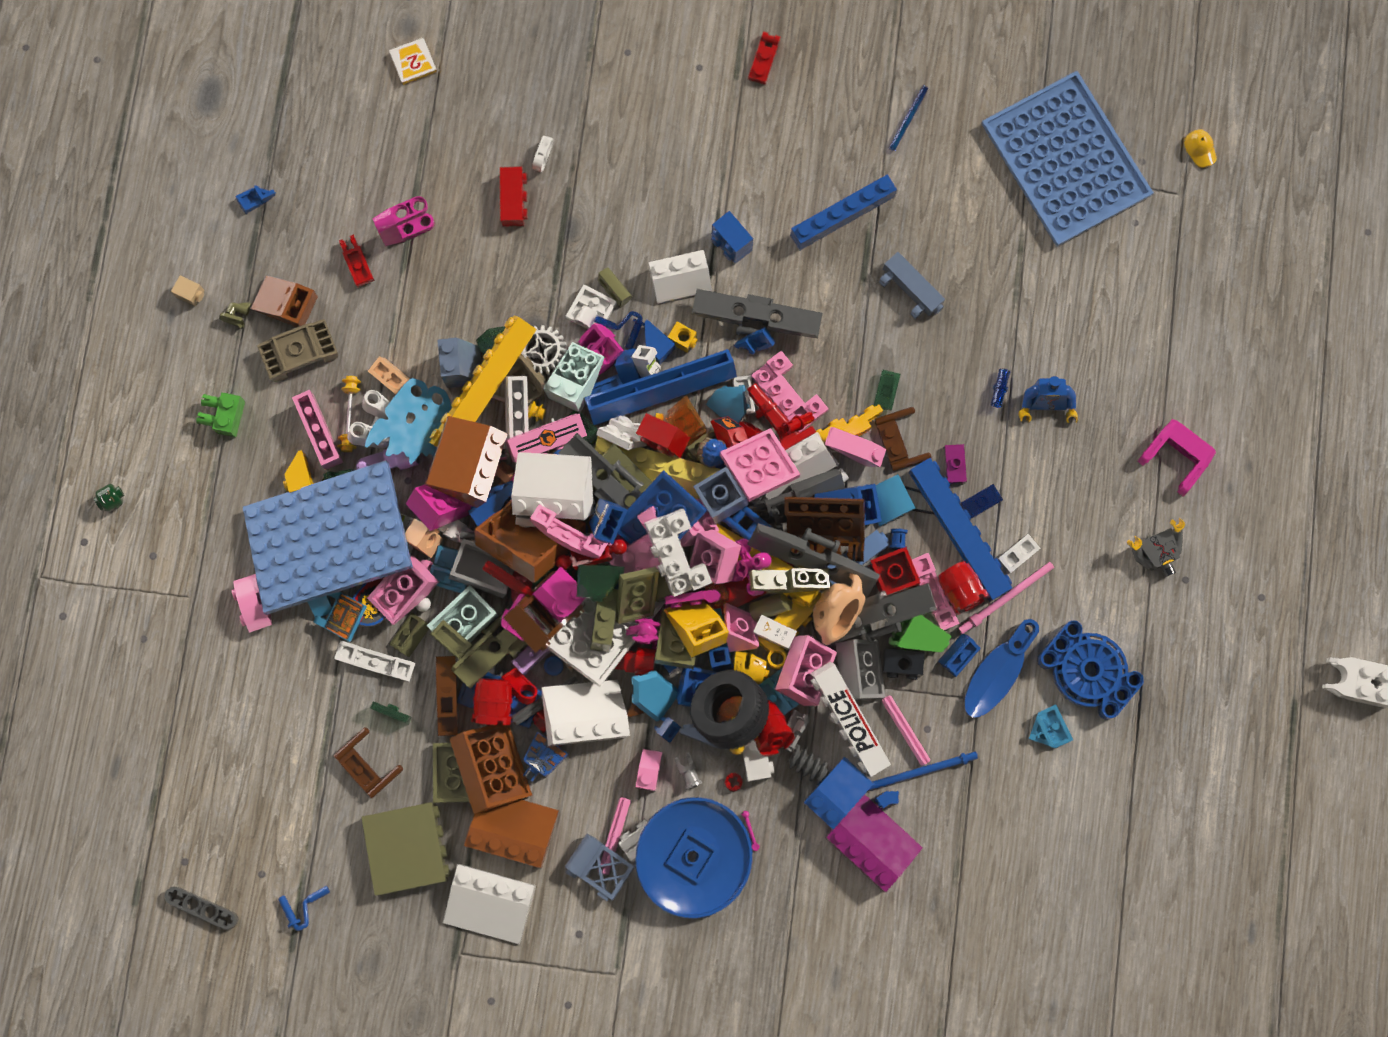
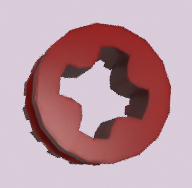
[725,773,743,792]

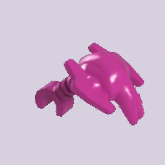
[625,618,660,649]

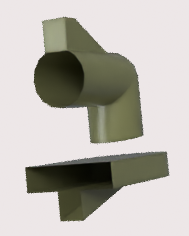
[219,302,251,329]

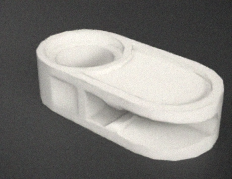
[532,136,553,172]

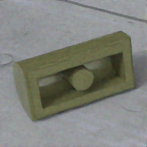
[598,267,632,308]
[749,593,792,622]

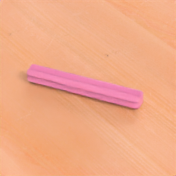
[882,695,930,766]
[598,797,630,875]

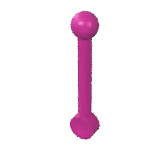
[742,811,759,851]

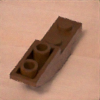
[436,656,458,736]

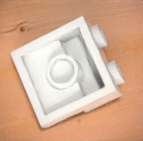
[596,416,647,450]

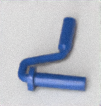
[278,886,330,931]

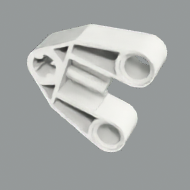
[347,390,390,449]

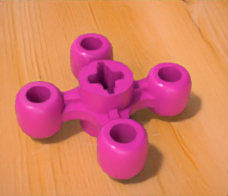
[732,539,771,596]

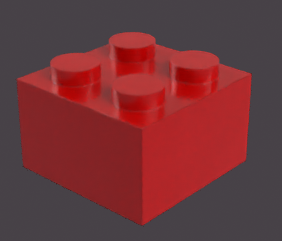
[636,413,691,458]
[868,547,921,598]

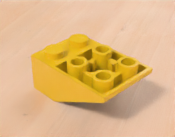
[664,600,729,658]

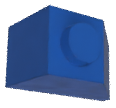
[645,320,675,365]

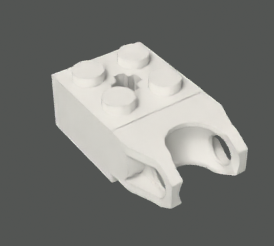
[1322,657,1388,708]

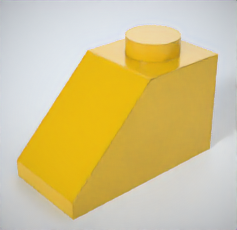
[283,450,313,493]

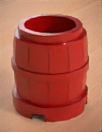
[938,561,990,615]
[471,678,513,725]
[754,700,795,756]

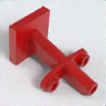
[747,383,816,450]

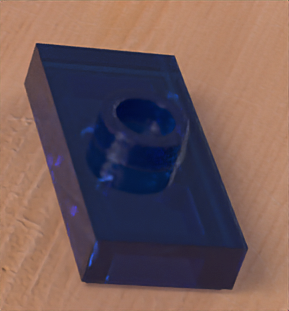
[960,484,1003,520]

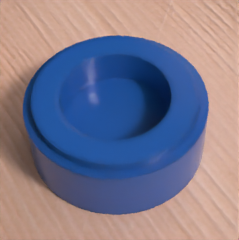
[544,656,564,676]

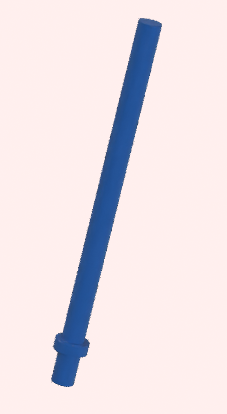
[868,751,978,791]

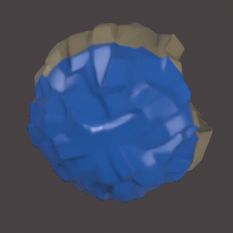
[697,437,727,468]

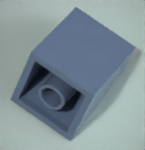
[437,337,482,388]

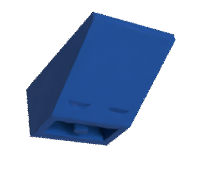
[814,484,882,525]

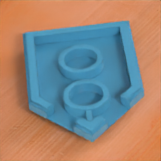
[632,670,678,722]

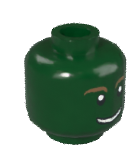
[94,484,125,512]

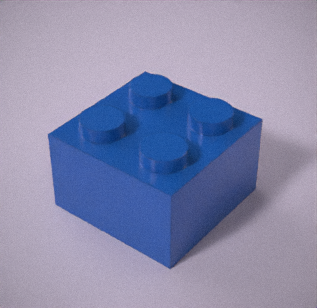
[711,211,754,264]

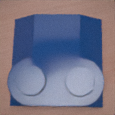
[677,667,717,707]

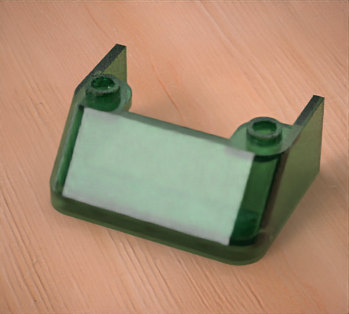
[532,564,625,602]

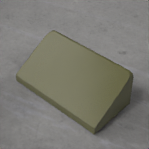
[389,612,429,657]

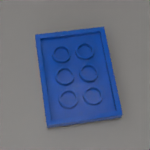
[618,470,707,544]

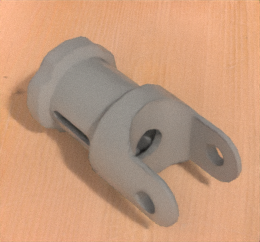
[675,752,702,790]

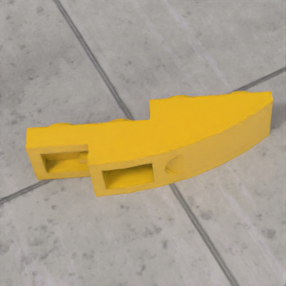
[814,405,883,443]

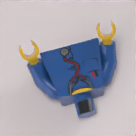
[1018,376,1078,423]

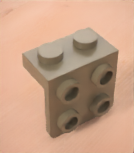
[506,354,545,406]

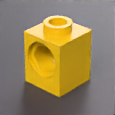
[668,322,698,353]

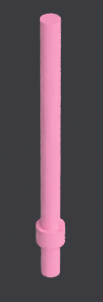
[958,562,1054,634]

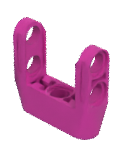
[372,196,435,247]
[1137,419,1216,497]

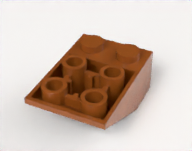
[251,275,318,328]

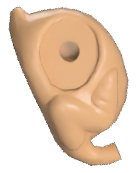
[813,573,866,645]

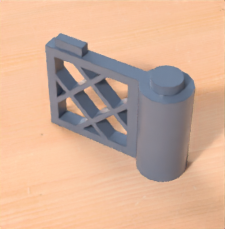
[565,833,635,901]

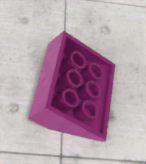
[825,794,923,892]

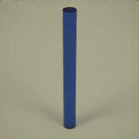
[889,85,929,151]

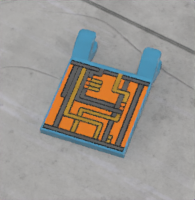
[313,591,367,642]

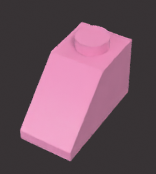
[636,749,662,791]

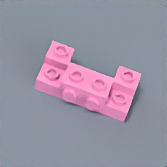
[751,351,829,432]

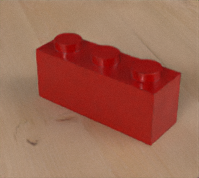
[500,167,528,227]

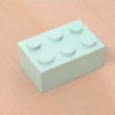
[427,585,498,643]

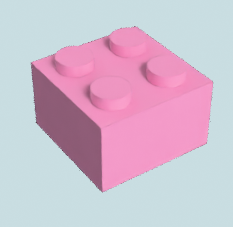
[689,530,741,584]

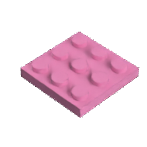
[720,428,800,502]

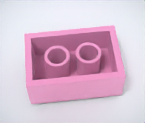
[775,635,837,706]

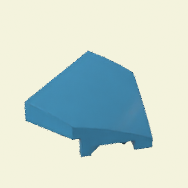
[706,385,750,423]
[1029,705,1073,748]

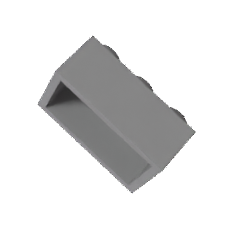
[448,539,514,598]

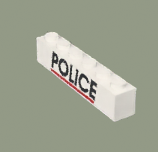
[810,662,891,777]

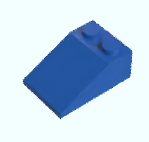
[804,757,874,829]

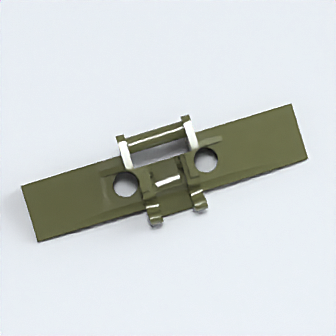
[451,607,549,689]

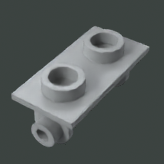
[782,710,810,753]

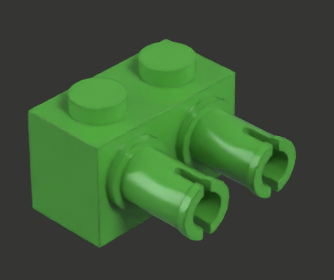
[196,392,245,437]

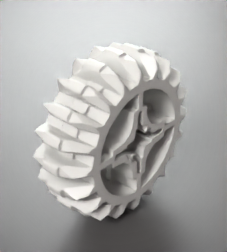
[520,325,567,375]

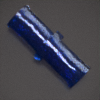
[990,368,1011,408]

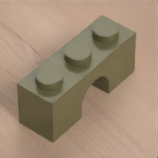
[590,587,618,652]

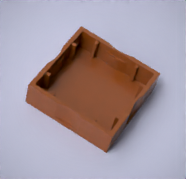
[475,499,586,583]

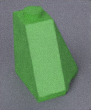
[889,615,951,653]

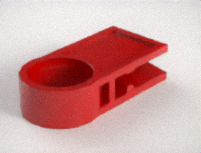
[501,668,538,704]

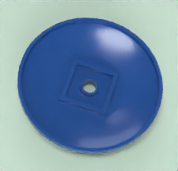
[635,797,752,918]

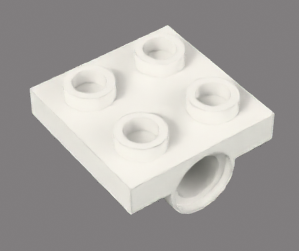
[566,285,617,329]

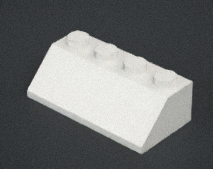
[766,432,837,499]

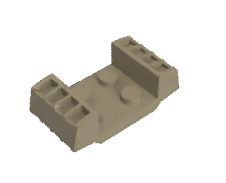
[257,319,338,382]

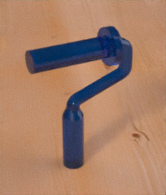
[594,311,645,349]

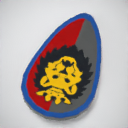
[353,577,386,627]

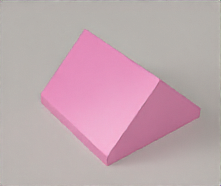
[724,603,759,652]

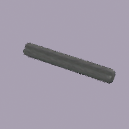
[511,676,580,726]

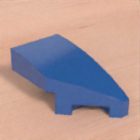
[236,185,276,214]
[734,328,775,355]

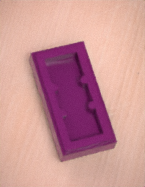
[944,444,967,483]

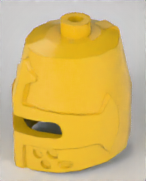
[734,651,769,684]

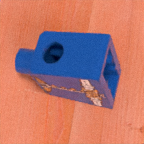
[589,499,627,544]

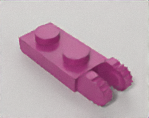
[665,590,721,608]

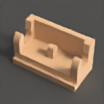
[368,356,410,394]

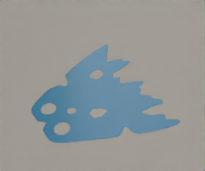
[365,378,452,464]

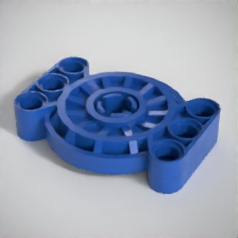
[1037,620,1144,720]

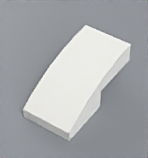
[998,534,1041,573]

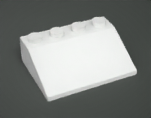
[511,452,593,520]
[541,680,630,746]
[443,865,536,944]

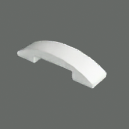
[334,640,415,682]

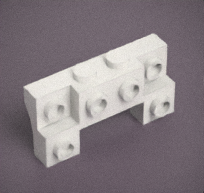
[644,509,712,597]

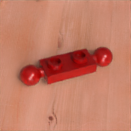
[556,539,627,570]

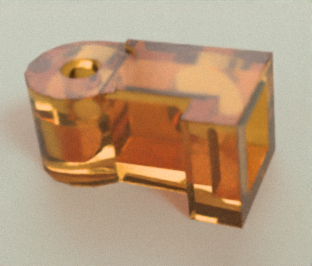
[718,696,742,719]

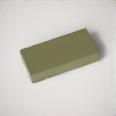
[430,620,473,660]

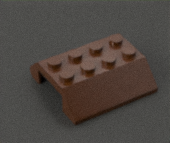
[784,497,865,562]

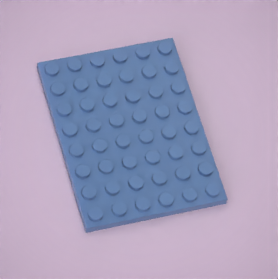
[981,71,1154,247]
[243,460,413,615]

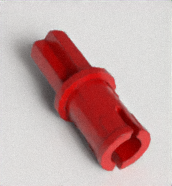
[781,412,815,435]

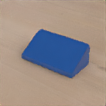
[938,634,981,677]

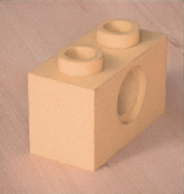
[405,518,443,558]

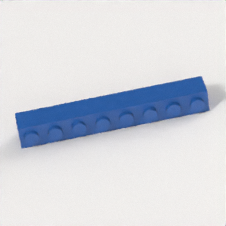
[584,349,737,425]
[909,458,1012,602]

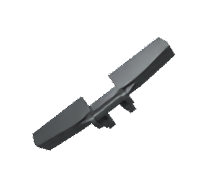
[692,289,823,339]
[558,433,644,509]
[720,469,845,534]
[748,523,880,596]
[811,583,937,646]

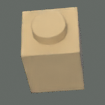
[171,275,204,306]

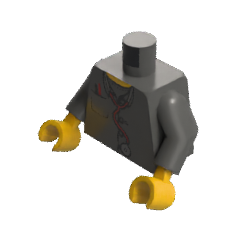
[1127,518,1185,577]

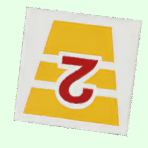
[389,38,437,85]

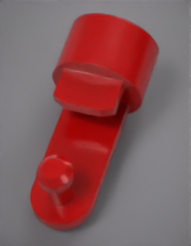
[614,648,658,676]

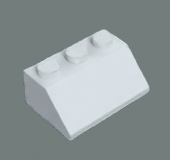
[649,250,712,304]

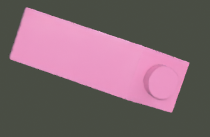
[825,427,886,467]

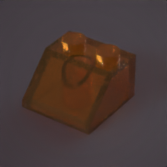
[666,395,707,447]

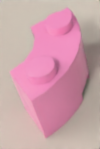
[232,574,272,633]

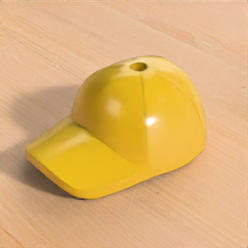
[1184,129,1216,168]

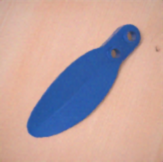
[965,619,1039,718]

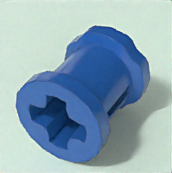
[890,529,908,550]

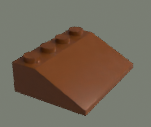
[425,416,507,508]
[450,723,533,814]
[464,799,559,868]

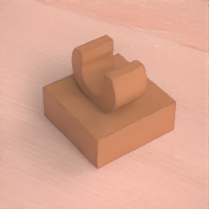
[493,461,515,485]

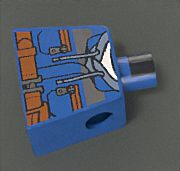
[523,732,569,782]

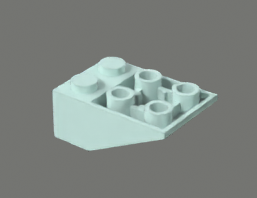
[544,342,605,413]

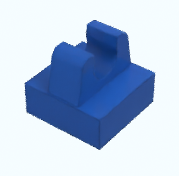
[654,717,681,743]

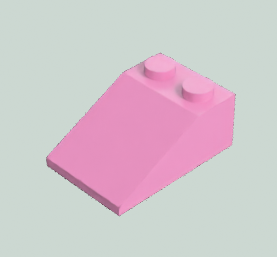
[367,555,439,625]

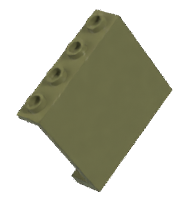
[361,802,450,896]

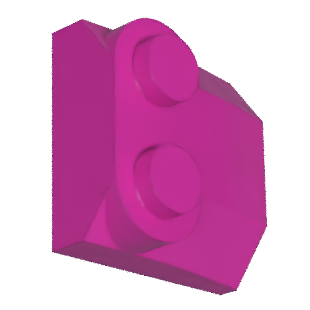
[532,567,588,623]

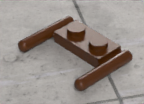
[874,407,932,471]
[333,727,403,798]

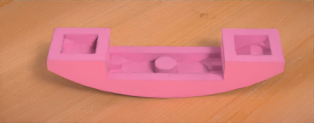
[530,504,608,558]
[912,553,959,630]

